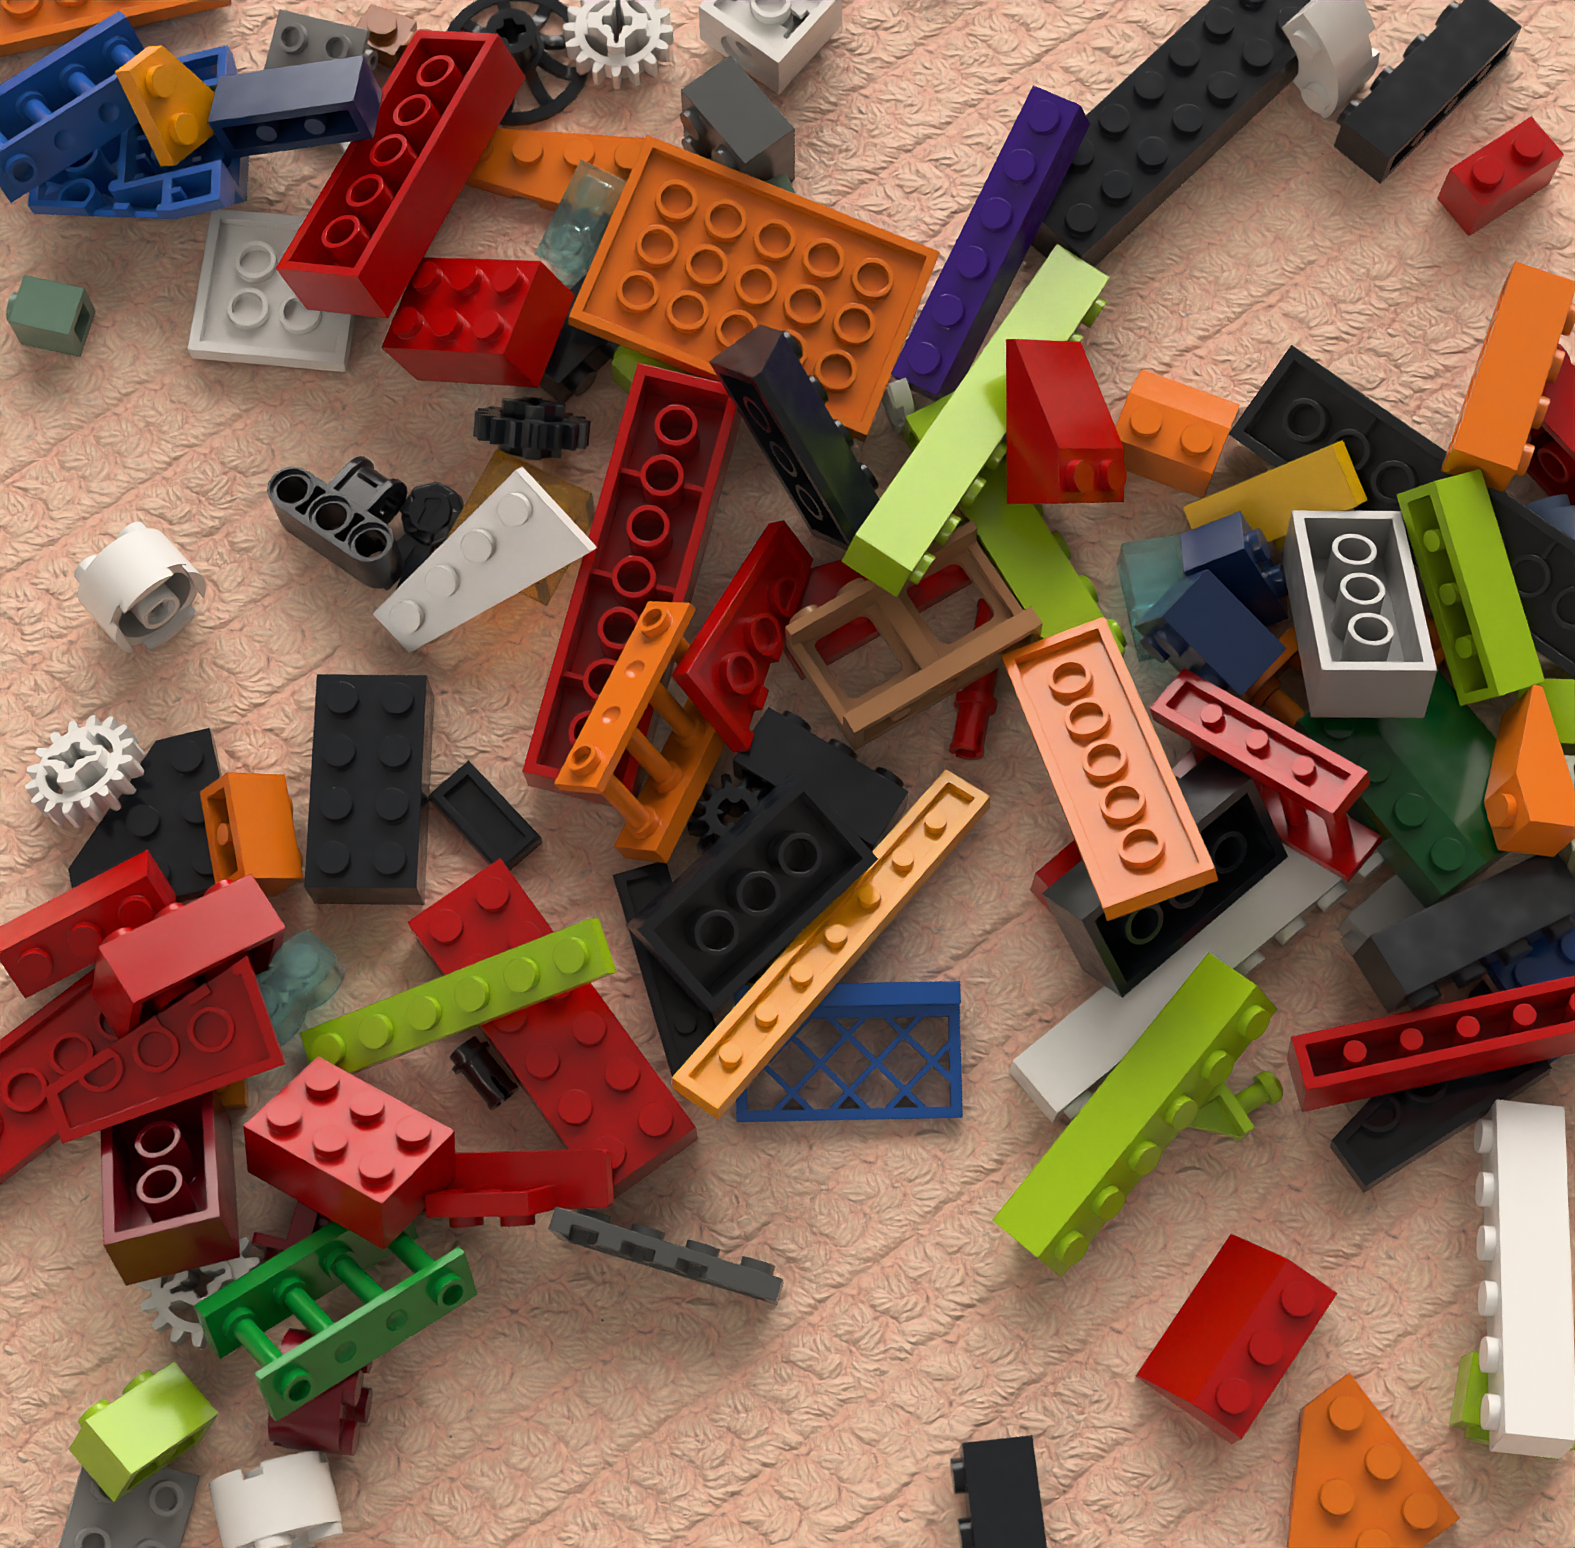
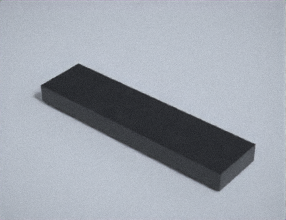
[613,862,716,1077]

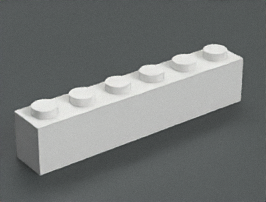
[1474,1099,1575,1459]

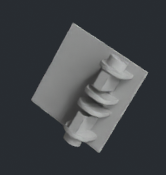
[264,9,378,71]
[58,1466,200,1548]

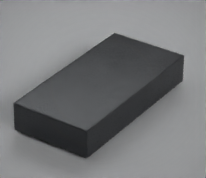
[428,761,543,871]

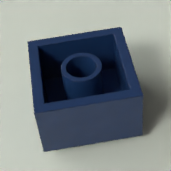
[1134,569,1287,697]

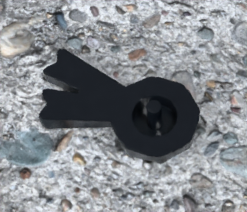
[384,482,467,591]

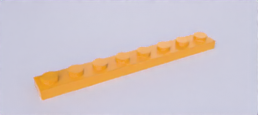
[672,769,991,1120]

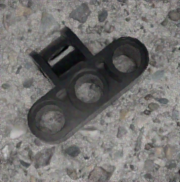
[267,456,408,589]

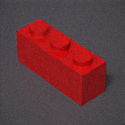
[0,850,176,999]

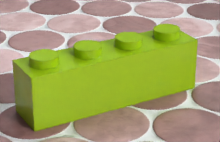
[1396,469,1545,706]

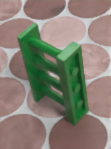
[193,1221,478,1421]

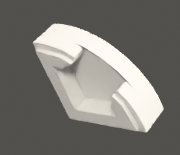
[882,378,916,434]

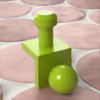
[1188,1071,1284,1143]

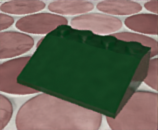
[1293,669,1509,909]

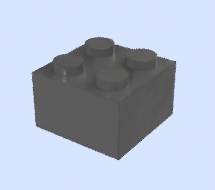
[680,55,795,183]

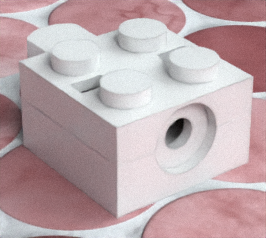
[698,0,843,95]

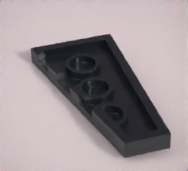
[1330,979,1552,1193]

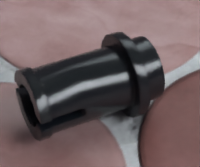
[449,1036,519,1111]

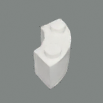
[1282,0,1380,120]

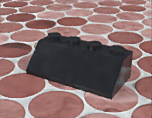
[709,324,880,551]

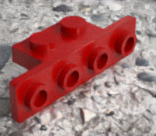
[422,1148,614,1228]

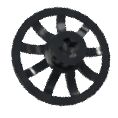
[447,0,590,126]

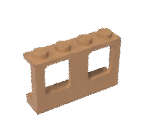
[785,520,1043,751]

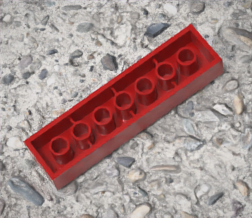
[522,363,742,807]

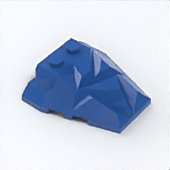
[28,45,249,219]

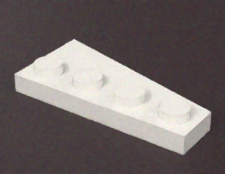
[372,467,597,653]

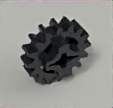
[473,397,591,460]

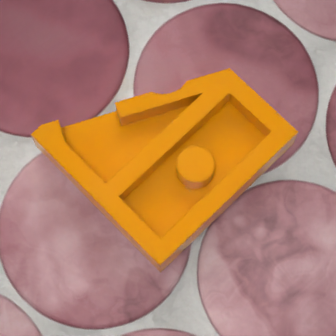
[115,45,215,167]

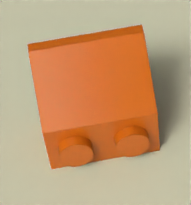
[1115,369,1240,498]

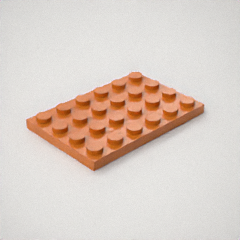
[568,135,940,442]

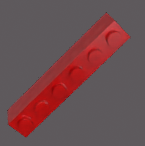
[1287,975,1575,1112]

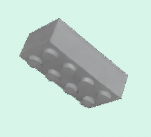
[1282,510,1437,718]

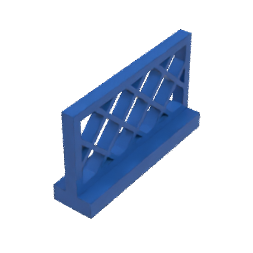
[734,981,963,1122]

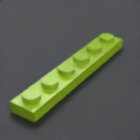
[299,918,617,1075]

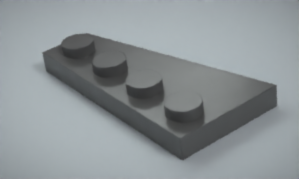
[549,1206,784,1305]

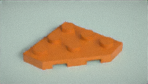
[1286,1373,1460,1548]

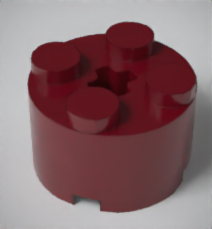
[268,1328,373,1456]

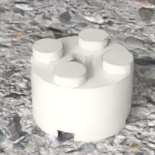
[74,522,206,653]
[209,1451,344,1548]

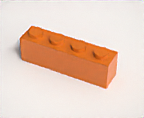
[1441,261,1575,492]

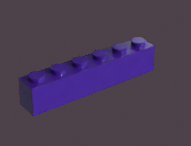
[891,85,1090,401]

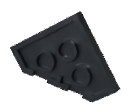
[68,728,222,903]

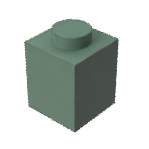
[6,275,96,357]

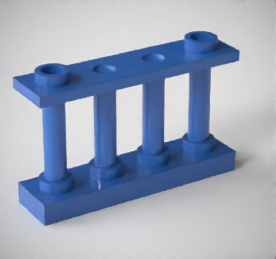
[0,11,144,203]

